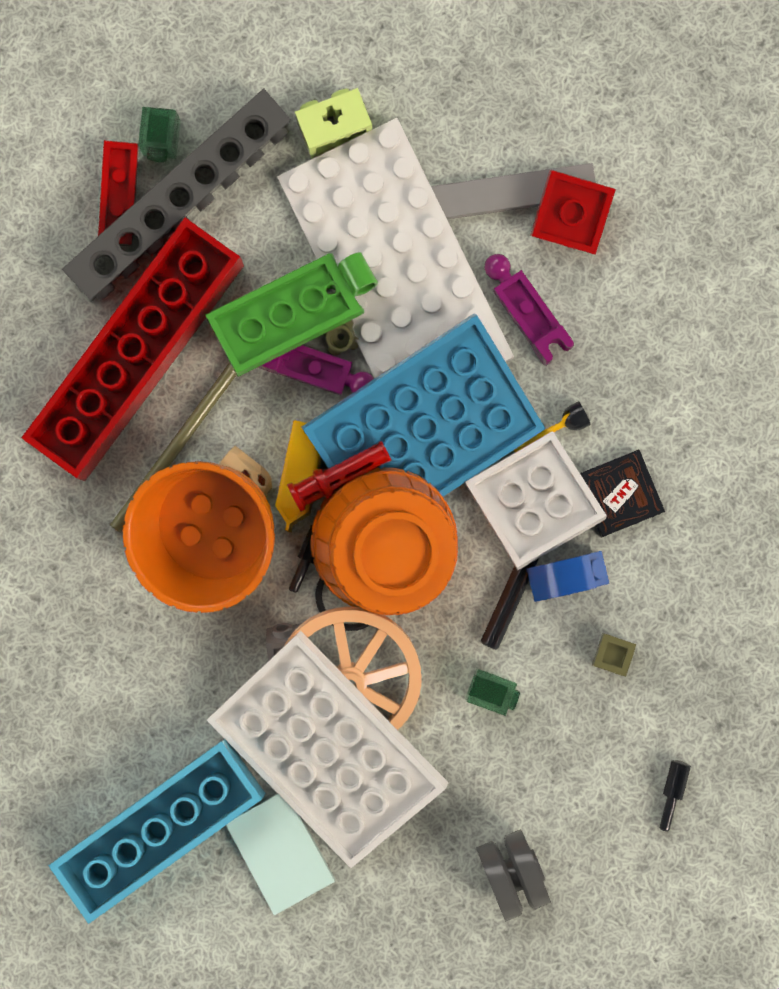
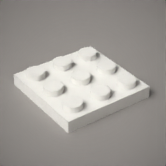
[465,431,607,570]

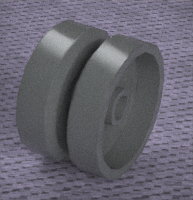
[476,829,551,922]

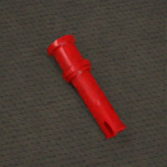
[287,441,391,512]

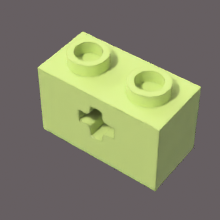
[295,88,372,158]

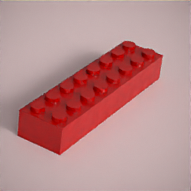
[21,217,244,481]

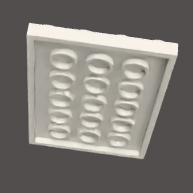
[207,631,448,868]

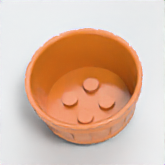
[123,461,275,613]
[311,467,458,615]

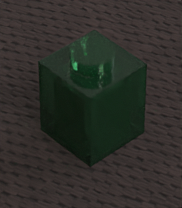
[138,107,181,162]
[465,667,520,716]

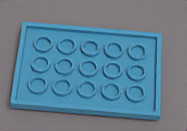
[302,314,546,496]

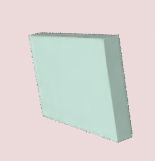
[226,793,335,915]

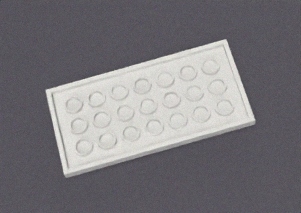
[277,118,514,378]

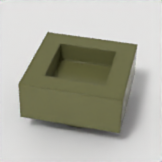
[592,633,637,677]

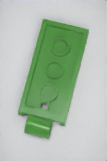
[206,252,378,377]

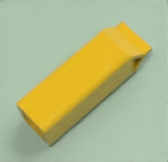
[275,420,322,532]

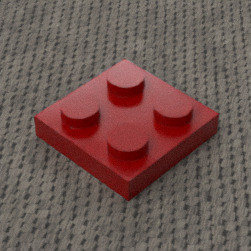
[530,170,616,255]

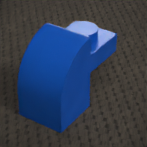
[527,551,610,602]

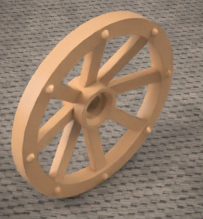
[284,607,422,730]

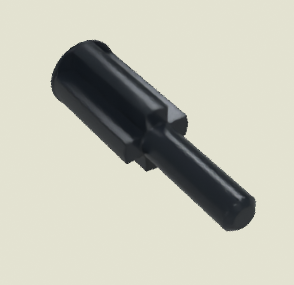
[289,525,314,593]
[659,760,691,832]

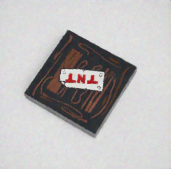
[580,450,665,538]

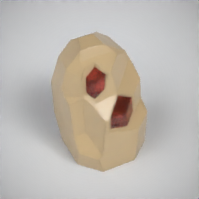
[219,446,272,495]

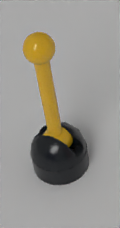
[513,401,591,453]

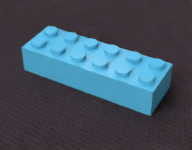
[48,739,266,924]

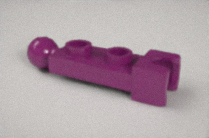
[484,254,574,366]
[257,345,375,396]

